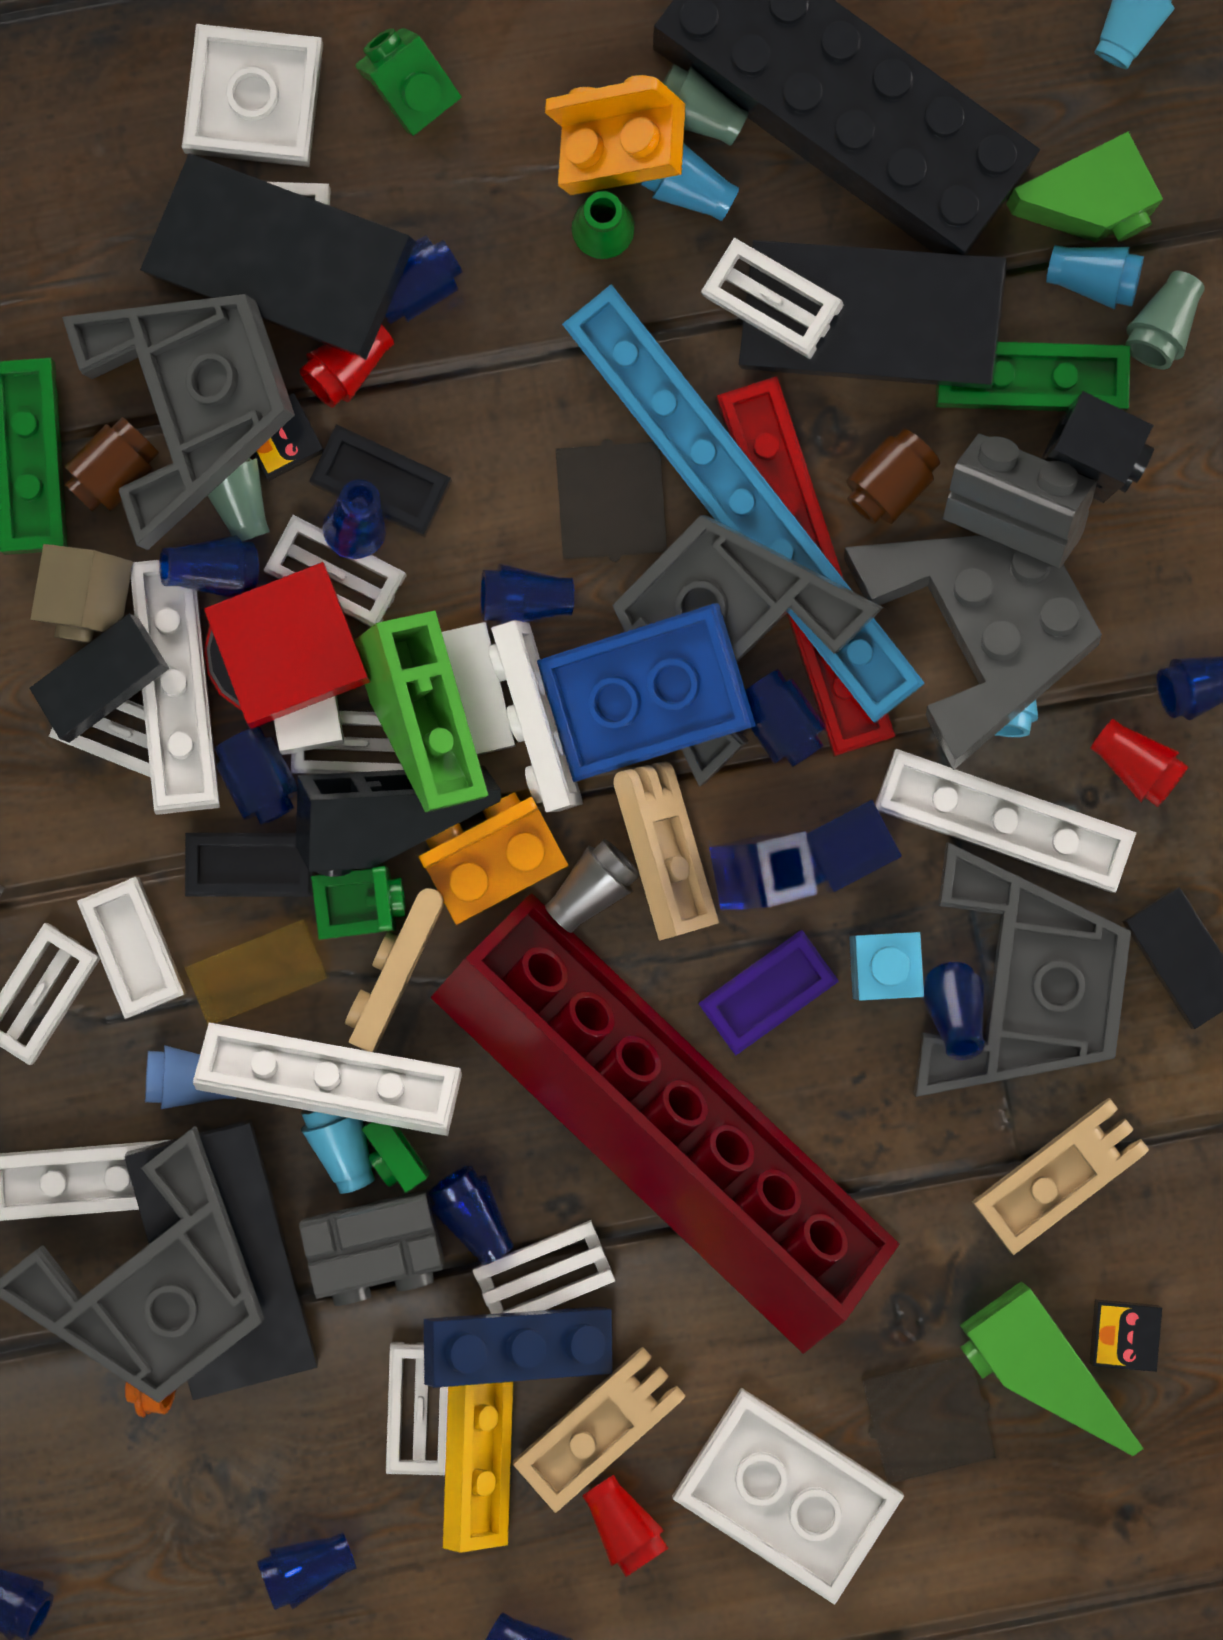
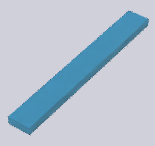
[562,284,925,723]

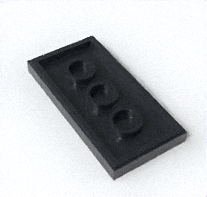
[140,153,416,360]
[738,240,1007,389]
[124,1119,319,1400]

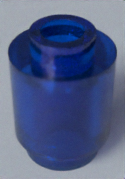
[385,235,463,325]
[745,669,827,767]
[214,726,297,826]

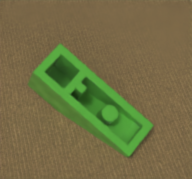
[354,611,489,812]
[959,1281,1144,1456]

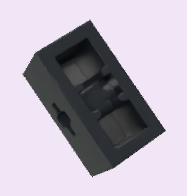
[1041,391,1154,503]

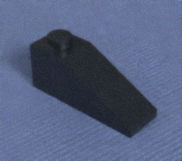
[296,766,501,877]

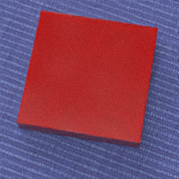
[204,562,370,729]

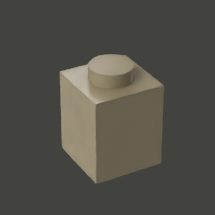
[30,544,133,644]

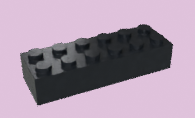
[653,0,1040,255]

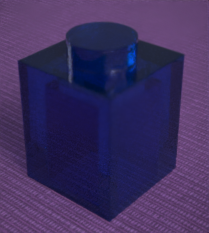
[796,800,902,893]
[709,831,818,910]

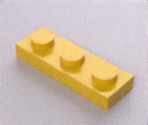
[443,1382,513,1553]

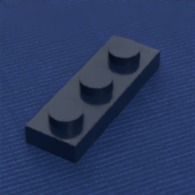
[424,1306,612,1388]

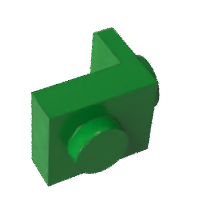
[355,28,462,136]
[311,866,406,940]
[362,1122,431,1193]

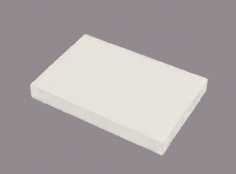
[672,1387,904,1605]

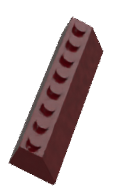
[430,893,900,1354]

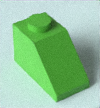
[1006,132,1163,242]

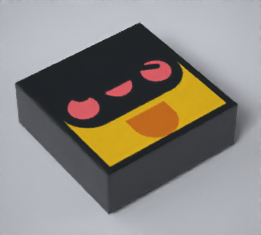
[254,393,324,481]
[1089,1299,1162,1372]

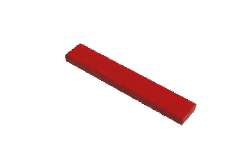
[716,376,895,757]

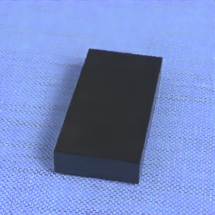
[309,424,452,537]
[29,613,170,743]
[185,833,315,897]
[1122,887,1223,1029]

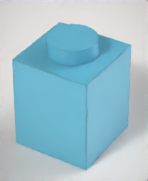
[849,932,924,1000]

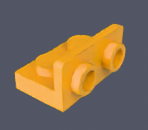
[545,75,686,195]
[418,792,569,925]

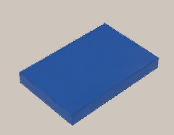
[537,603,756,782]

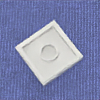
[182,24,323,167]

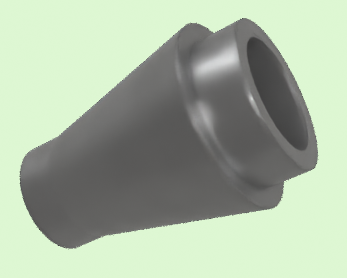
[545,839,640,933]

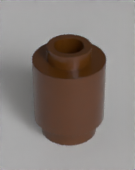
[65,417,159,512]
[846,429,940,524]

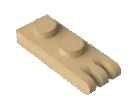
[614,761,719,941]
[345,888,445,1052]
[971,1098,1149,1255]
[513,1347,686,1513]

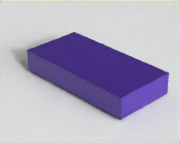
[698,930,839,1056]

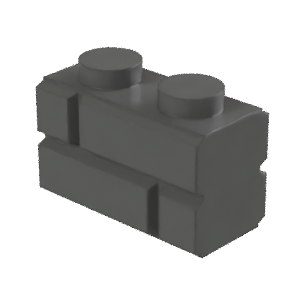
[943,433,1097,568]
[299,1189,445,1306]

